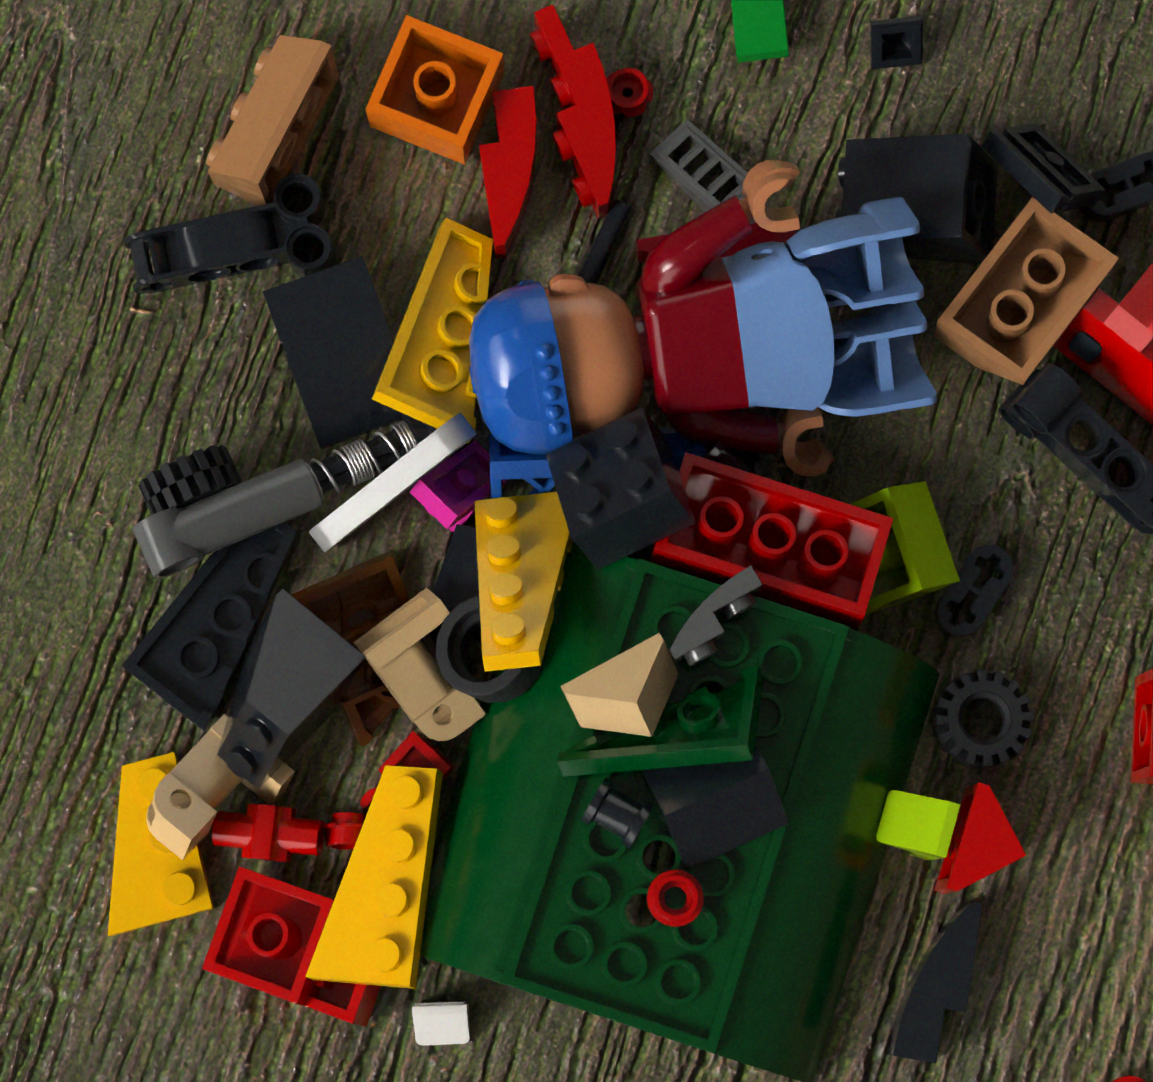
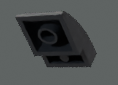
[262,256,403,450]

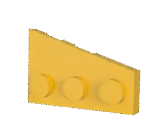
[108,752,215,936]

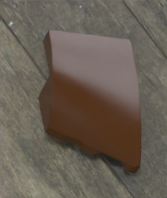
[291,552,437,747]

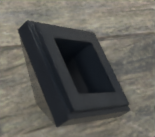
[870,16,923,69]

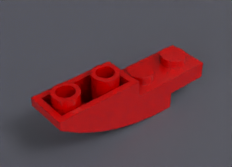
[529,4,616,220]

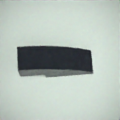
[887,902,983,1063]

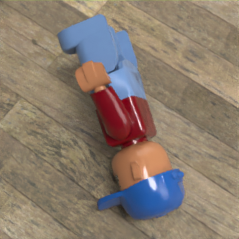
[469,160,937,476]

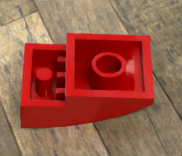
[202,866,381,1027]

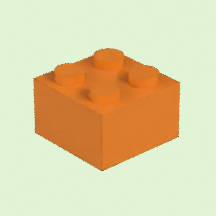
[366,15,505,165]

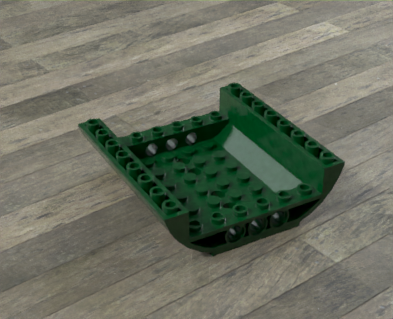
[420,545,940,1082]

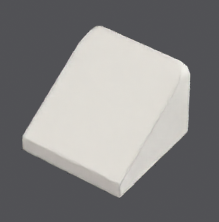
[412,1001,470,1045]

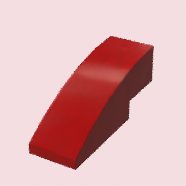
[479,86,537,259]

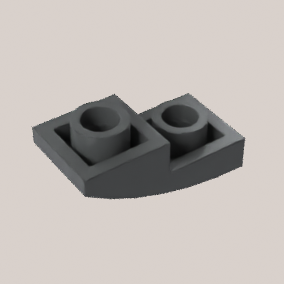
[669,566,762,666]

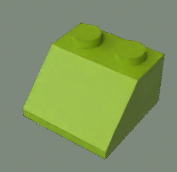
[850,481,960,615]

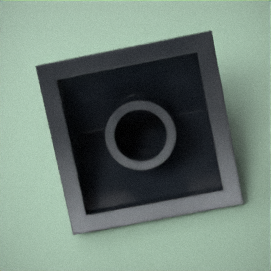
[641,745,789,870]

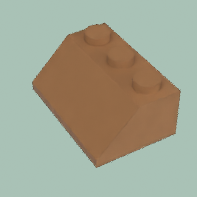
[206,35,340,206]
[934,197,1119,385]

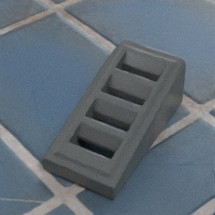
[649,119,747,212]

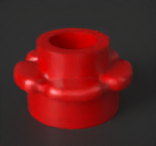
[606,68,654,118]
[321,812,364,850]

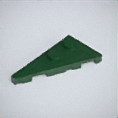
[557,666,763,777]

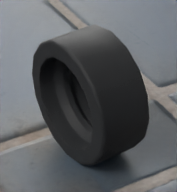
[436,596,545,703]

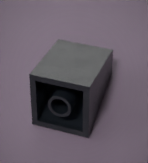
[835,133,998,264]
[217,589,366,789]

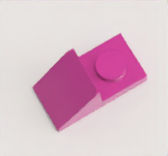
[410,440,510,532]

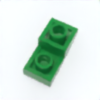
[731,0,789,63]

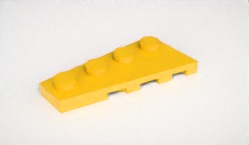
[372,217,493,443]
[474,492,573,672]
[305,765,443,989]

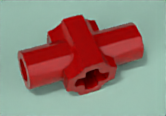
[212,804,326,863]

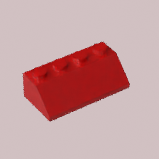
[650,452,894,631]

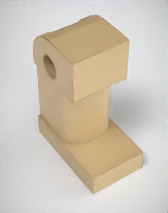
[353,587,486,741]
[146,714,295,860]

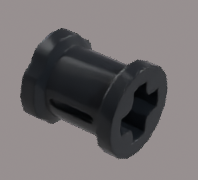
[581,777,654,849]

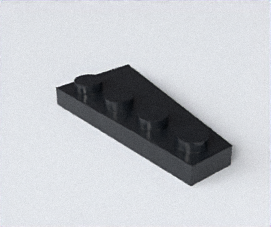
[122,522,299,733]

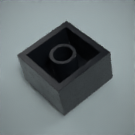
[545,407,696,570]

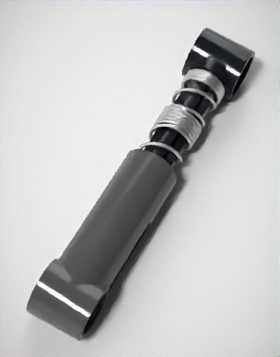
[132,414,471,579]

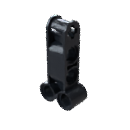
[124,173,336,294]
[998,363,1153,534]

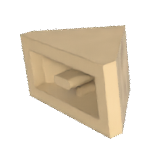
[560,633,679,737]

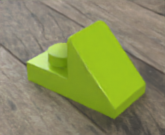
[876,790,961,861]

